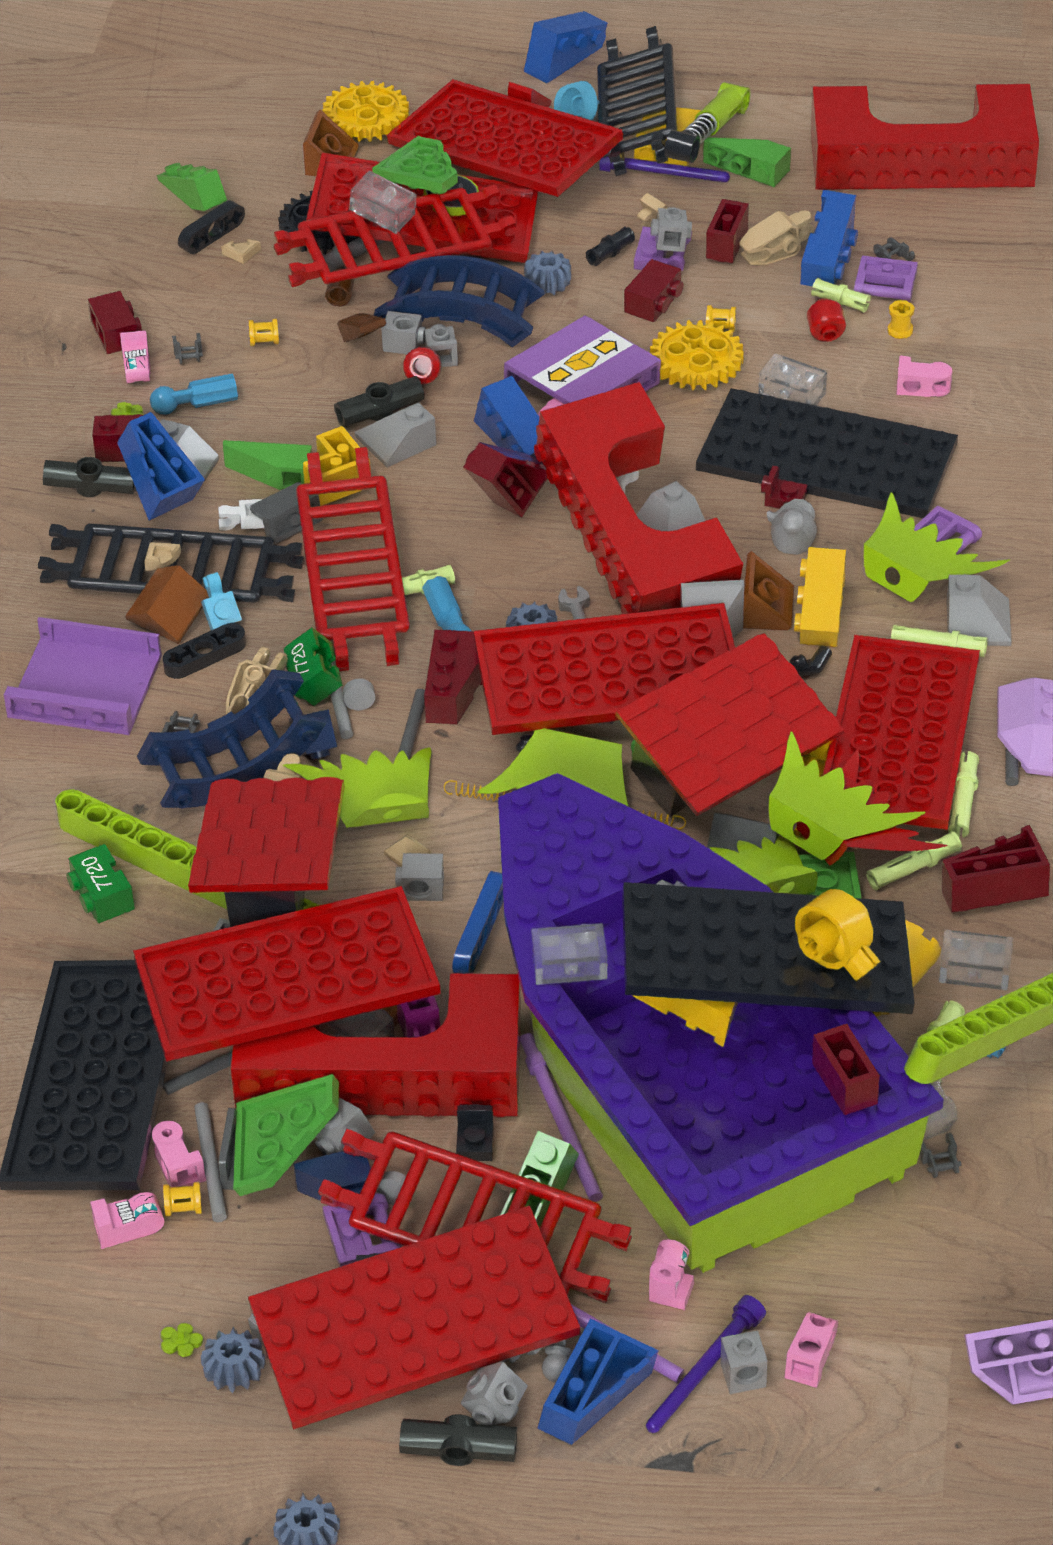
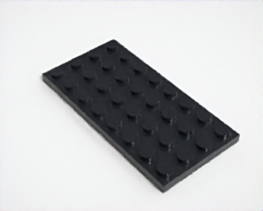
[696,388,958,518]
[622,882,915,1014]
[0,960,168,1190]

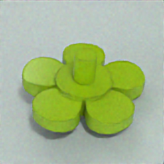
[111,402,144,415]
[161,1323,203,1357]

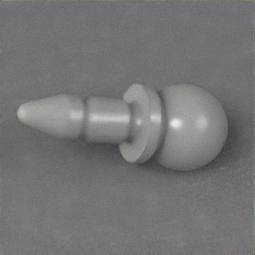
[542,1339,571,1383]

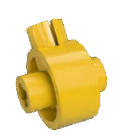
[795,889,881,981]

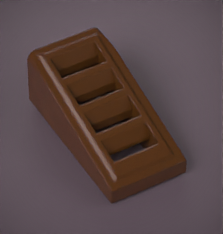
[337,313,387,343]

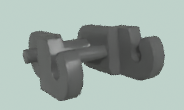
[873,237,915,261]
[172,333,203,364]
[162,711,200,733]
[920,1133,962,1178]

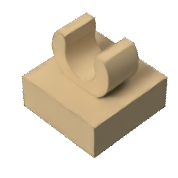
[637,193,667,227]

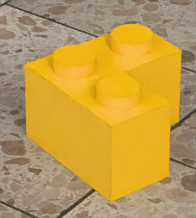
[303,426,371,506]

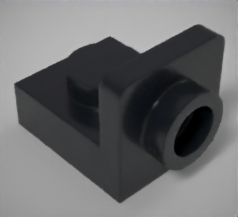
[456,1104,494,1161]

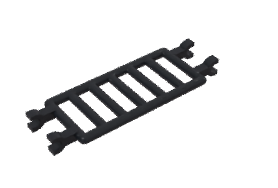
[597,26,677,176]
[38,523,304,603]

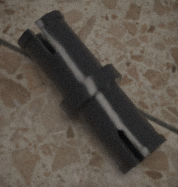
[586,226,635,266]

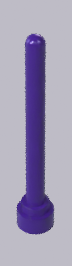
[599,157,730,182]
[646,1295,766,1433]

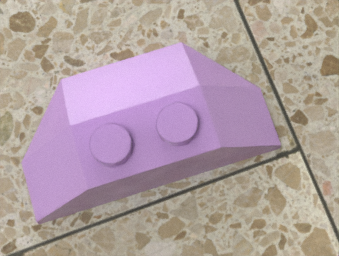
[997,678,1053,777]
[964,1319,1053,1405]

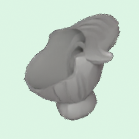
[767,499,817,555]

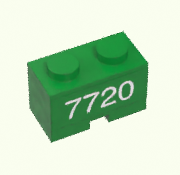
[283,627,343,706]
[66,844,135,924]

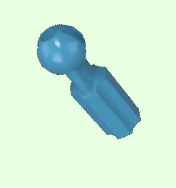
[150,373,238,415]
[422,576,472,631]

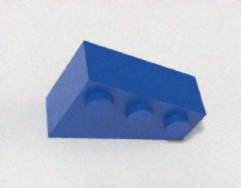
[524,11,608,84]
[800,190,858,287]
[474,376,539,459]
[117,412,205,521]
[537,1318,659,1445]

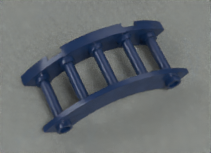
[373,255,545,347]
[137,669,327,809]

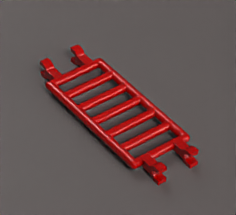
[274,184,516,287]
[296,447,410,671]
[318,1128,632,1303]

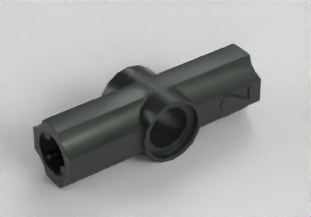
[334,376,424,427]
[43,457,135,497]
[399,1414,517,1466]

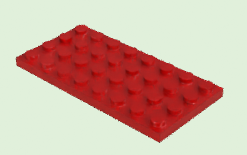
[387,79,623,197]
[306,153,538,263]
[474,603,735,735]
[823,634,980,830]
[133,886,441,1062]
[248,1206,581,1430]

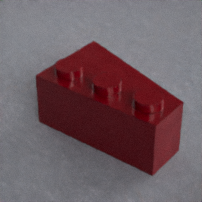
[463,442,548,518]
[424,629,482,725]
[942,824,1050,913]

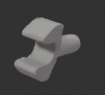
[558,586,590,620]

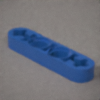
[452,871,503,974]

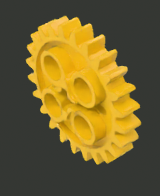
[322,81,409,142]
[650,320,744,390]

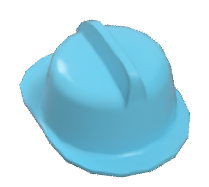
[554,81,600,120]

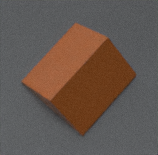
[303,110,359,176]
[743,551,794,631]
[125,565,209,644]

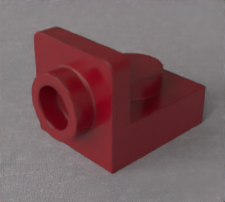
[761,466,808,509]

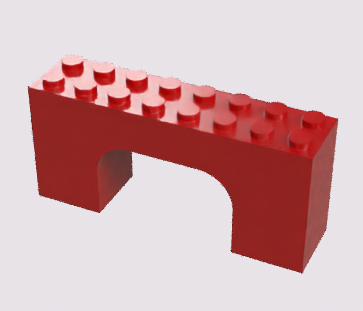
[811,84,1039,190]
[534,382,743,614]
[231,973,521,1117]

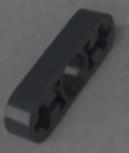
[178,200,245,254]
[162,623,246,679]

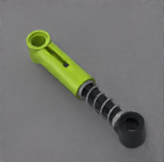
[665,82,751,163]

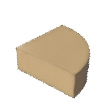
[221,239,261,264]
[144,542,181,570]

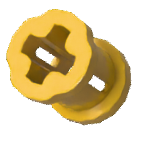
[887,300,915,339]
[705,305,736,332]
[248,318,279,346]
[163,1181,202,1217]

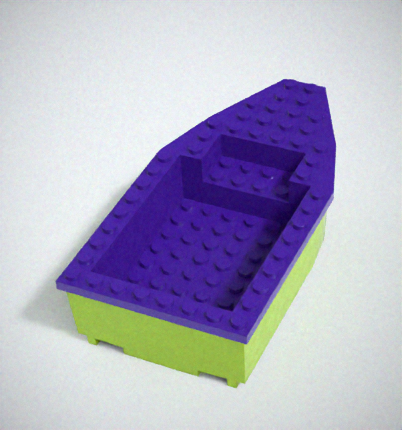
[498,773,944,1273]

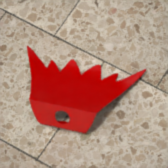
[797,749,947,866]

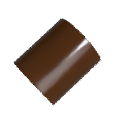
[325,269,354,307]

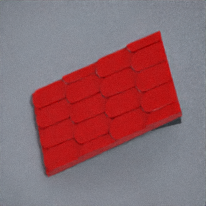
[615,633,844,817]
[188,777,345,927]

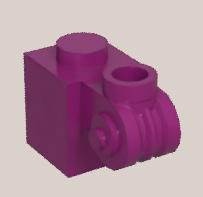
[397,996,440,1038]

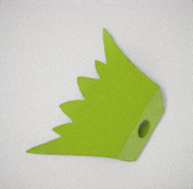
[864,492,1010,602]
[477,728,629,807]
[769,731,926,860]
[283,747,431,828]
[710,835,818,895]

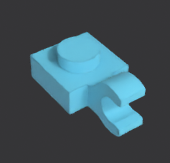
[201,572,242,630]

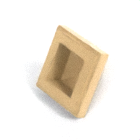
[384,834,431,867]

